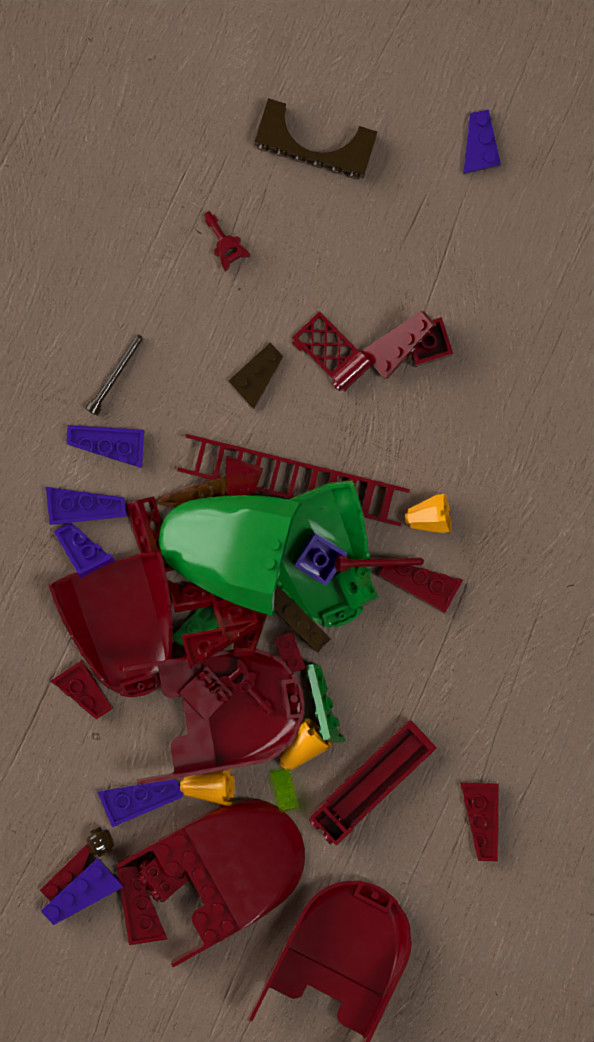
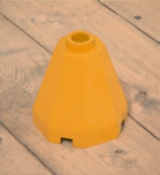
[405,494,452,533]

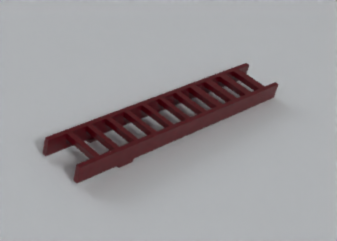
[177,434,410,527]

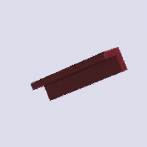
[125,496,174,572]

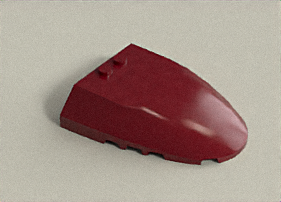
[48,550,173,697]

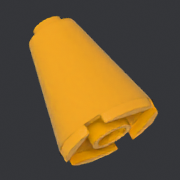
[279,718,332,770]
[180,769,235,806]

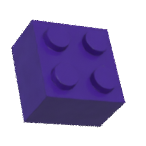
[291,529,347,586]

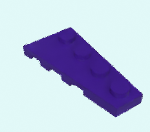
[67,425,145,468]
[46,487,127,525]
[98,779,184,827]

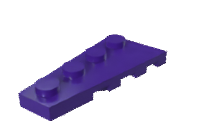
[41,858,124,925]

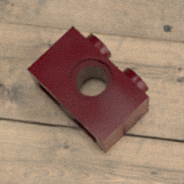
[274,632,306,673]

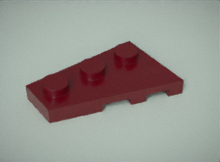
[50,660,113,719]

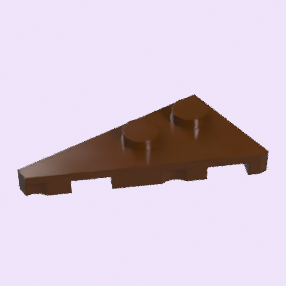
[157,476,226,507]

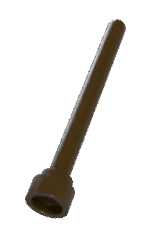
[85,335,142,416]

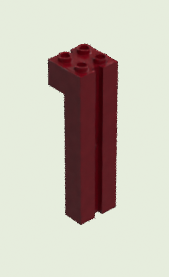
[309,719,437,846]

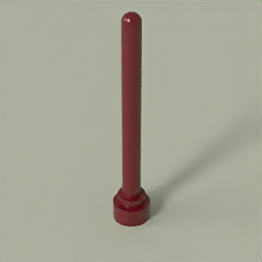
[335,556,424,572]

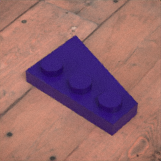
[463,109,501,174]
[54,523,114,578]

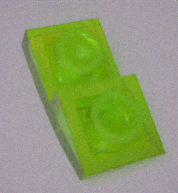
[271,769,299,812]

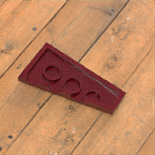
[361,311,436,379]
[378,565,463,613]
[460,782,499,862]
[117,865,168,945]

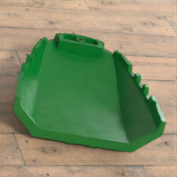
[277,481,371,627]
[159,495,302,616]

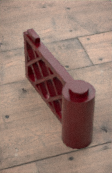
[292,311,372,392]

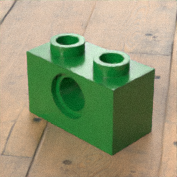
[335,567,379,611]

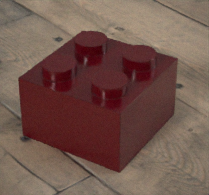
[411,317,453,367]

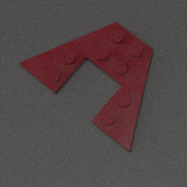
[168,580,259,669]

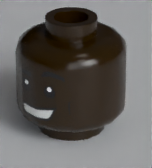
[86,827,115,857]

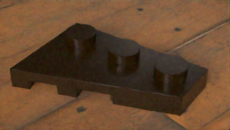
[228,342,283,409]

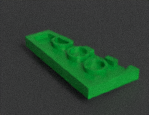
[306,664,345,743]

